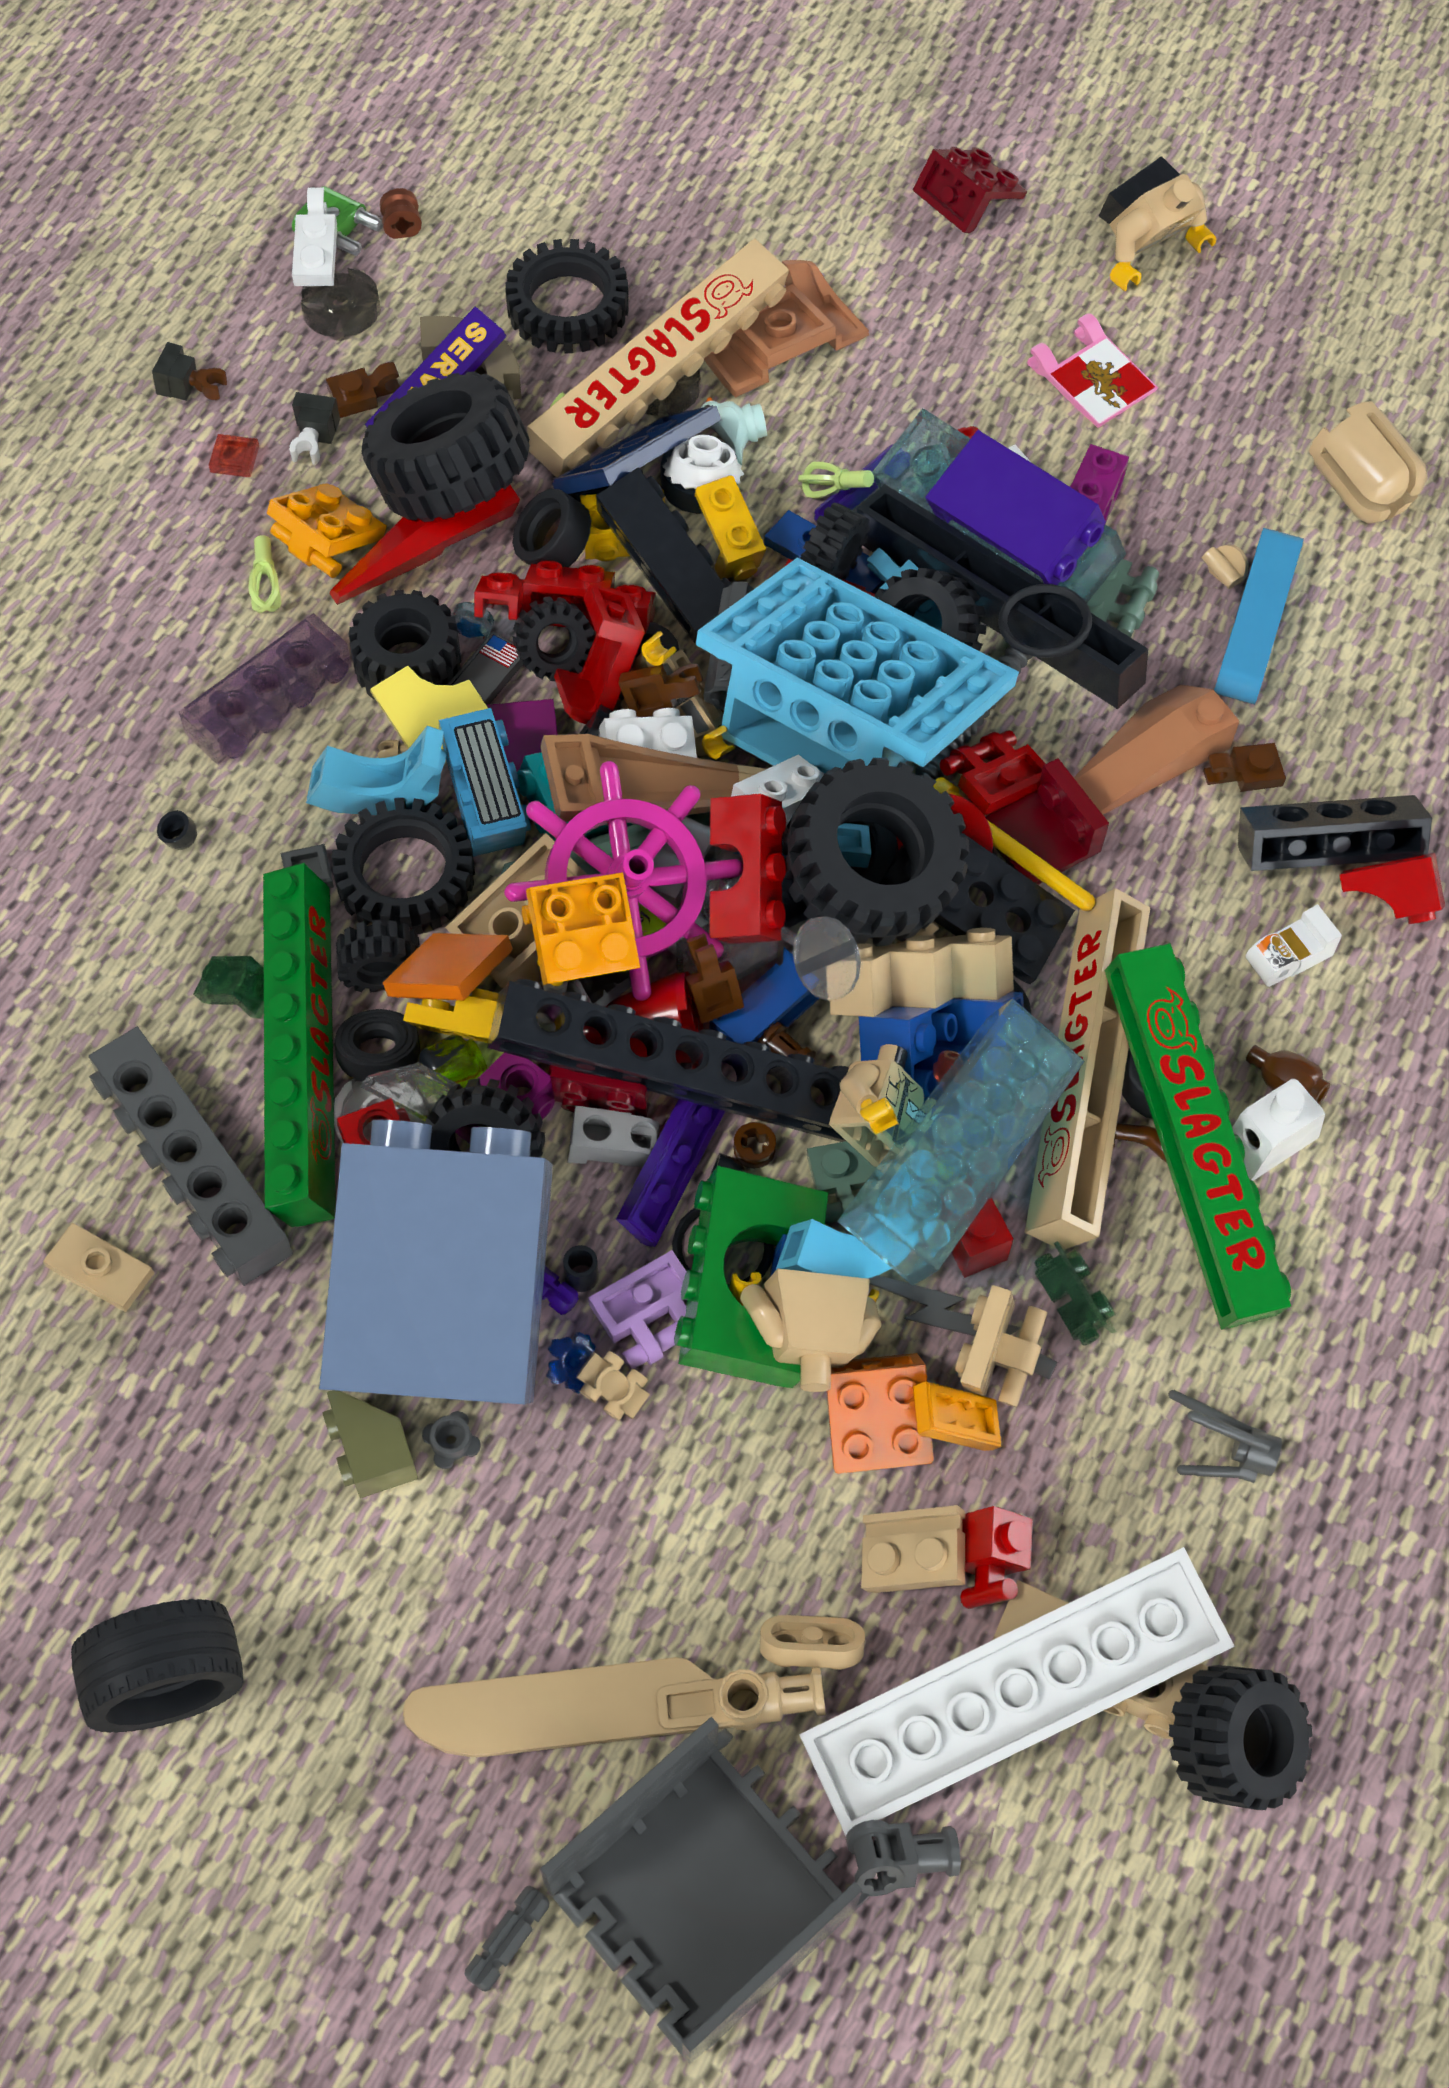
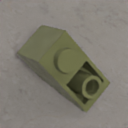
[322,1390,418,1499]

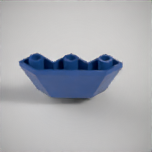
[859,992,1028,1163]

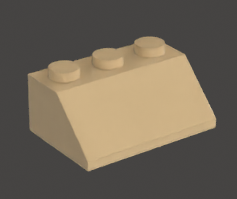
[445,833,587,989]

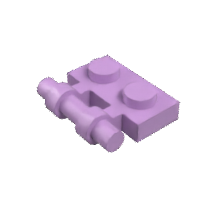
[588,1250,687,1370]

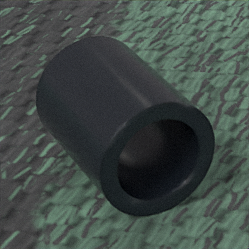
[563,1245,599,1292]

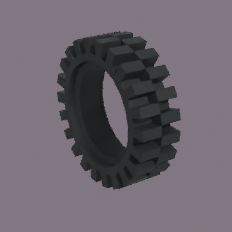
[505,239,629,354]
[332,798,475,934]

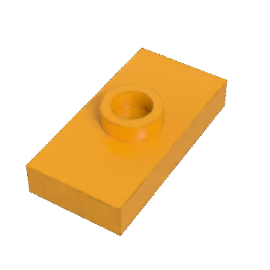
[913,1381,1001,1451]

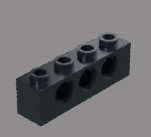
[1238,795,1432,871]

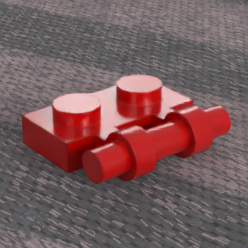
[940,730,1046,815]

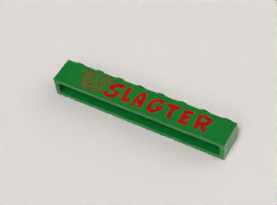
[263,863,336,1227]
[1104,943,1291,1330]

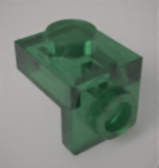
[193,956,264,1018]

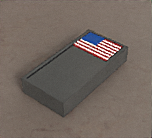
[447,632,523,705]

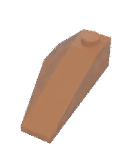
[1074,685,1240,814]

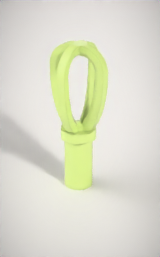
[798,462,874,499]
[249,535,282,613]

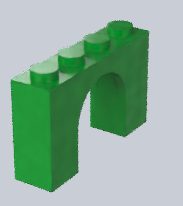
[674,1166,829,1388]

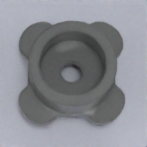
[422,1411,481,1469]

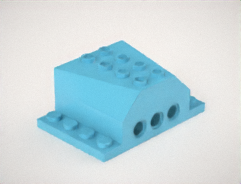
[696,558,1019,774]

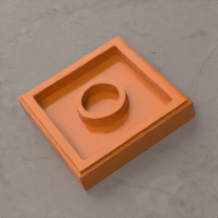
[382,933,513,1001]

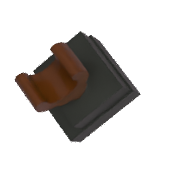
[152,342,227,401]

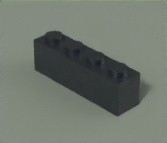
[596,467,732,643]

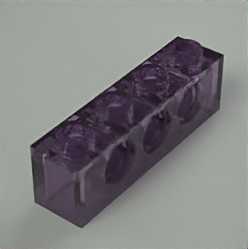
[178,613,352,766]

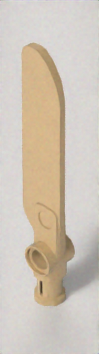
[403,1657,826,1757]

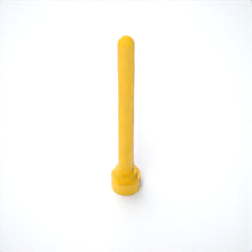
[933,777,1096,911]

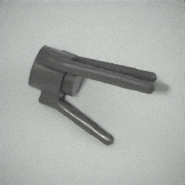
[1168,1390,1282,1483]

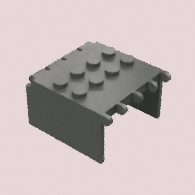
[540,1716,870,2064]

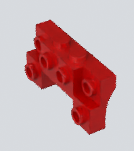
[474,561,656,634]

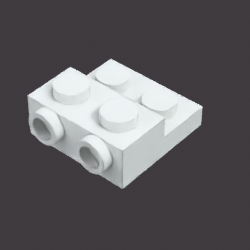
[598,708,697,758]

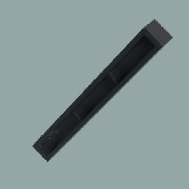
[857,484,1148,709]

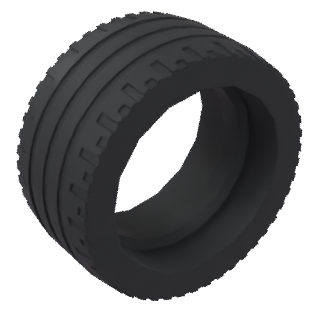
[71,1599,244,1733]

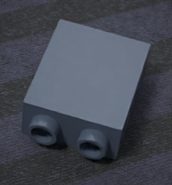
[319,1120,553,1405]

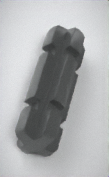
[464,1886,550,1992]

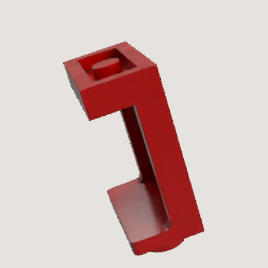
[554,583,645,724]

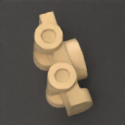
[576,1351,650,1421]

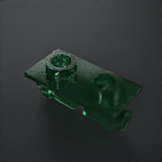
[1034,1241,1117,1346]

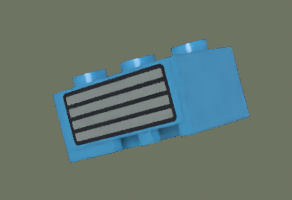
[439,708,531,857]

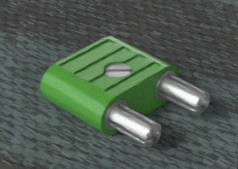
[292,186,383,256]

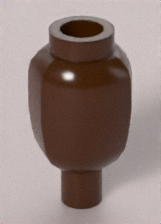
[1246,1045,1330,1104]

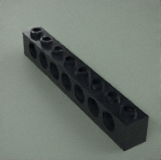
[487,979,849,1142]

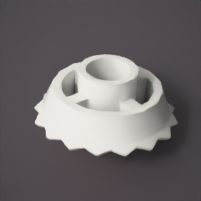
[663,435,744,489]

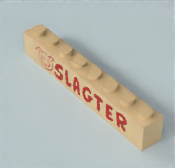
[527,238,789,477]
[1025,888,1150,1250]

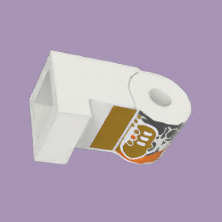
[1246,904,1342,987]

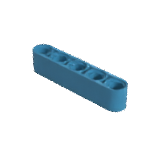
[1214,528,1304,705]

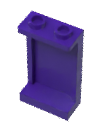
[925,430,1106,585]

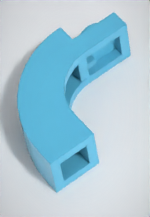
[306,726,446,815]
[775,1161,927,1279]

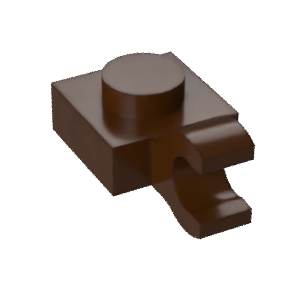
[326,362,400,418]
[618,663,703,717]
[1203,743,1286,792]
[685,933,744,1024]

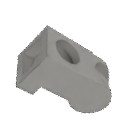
[567,1106,660,1167]

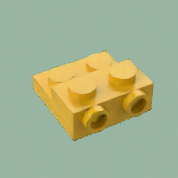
[403,988,499,1043]

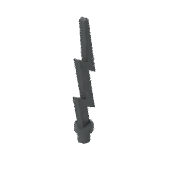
[868,1275,1058,1380]

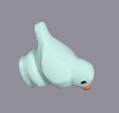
[701,397,767,465]

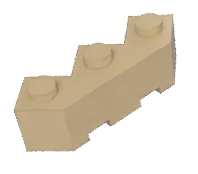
[828,928,1014,1017]

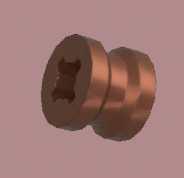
[379,188,422,239]

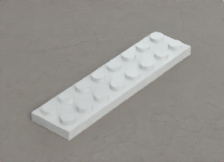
[799,1547,1235,1836]

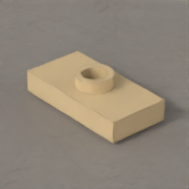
[43,1223,154,1312]

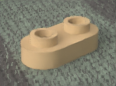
[760,1615,865,1670]

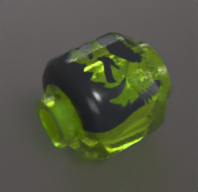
[414,1034,488,1099]

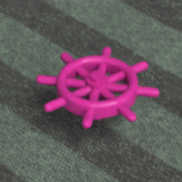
[504,761,743,1001]

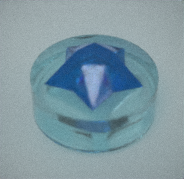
[451,602,495,640]

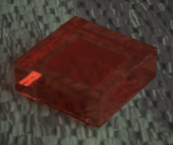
[209,434,259,477]

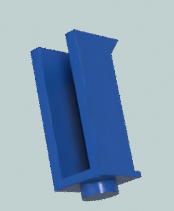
[709,947,821,1044]

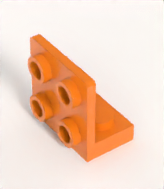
[826,1353,934,1474]

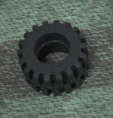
[874,568,987,651]
[349,590,462,699]
[424,1078,545,1157]
[1169,1665,1313,1810]

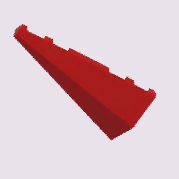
[329,485,520,605]

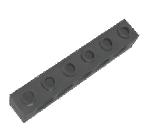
[88,1026,293,1286]

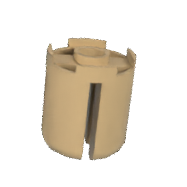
[1309,401,1428,524]

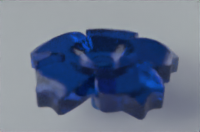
[546,1332,603,1394]

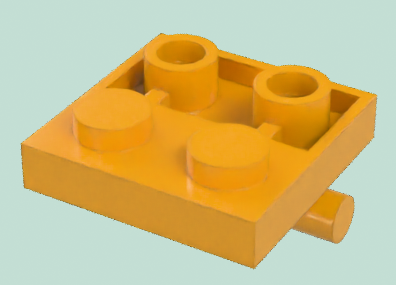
[267,483,387,578]
[522,872,640,985]

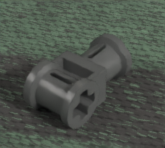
[846,1820,961,1896]

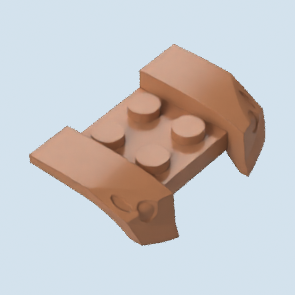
[704,260,869,398]

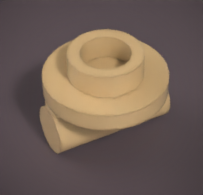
[1202,544,1248,589]

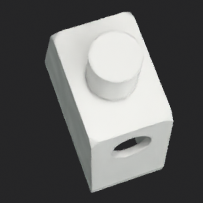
[1232,1079,1325,1181]

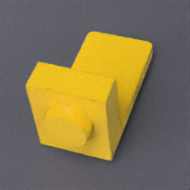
[694,476,766,581]

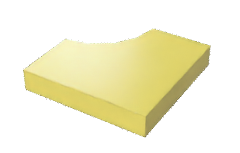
[370,666,488,750]

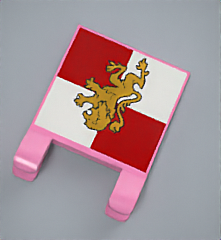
[1027,313,1158,428]

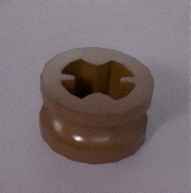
[733,1122,776,1169]

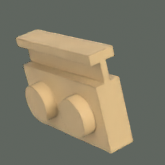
[861,1505,965,1593]

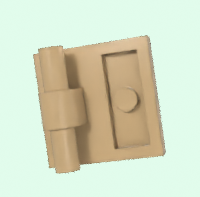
[955,1285,1048,1407]

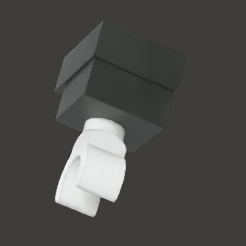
[289,392,340,465]

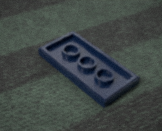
[552,405,722,494]

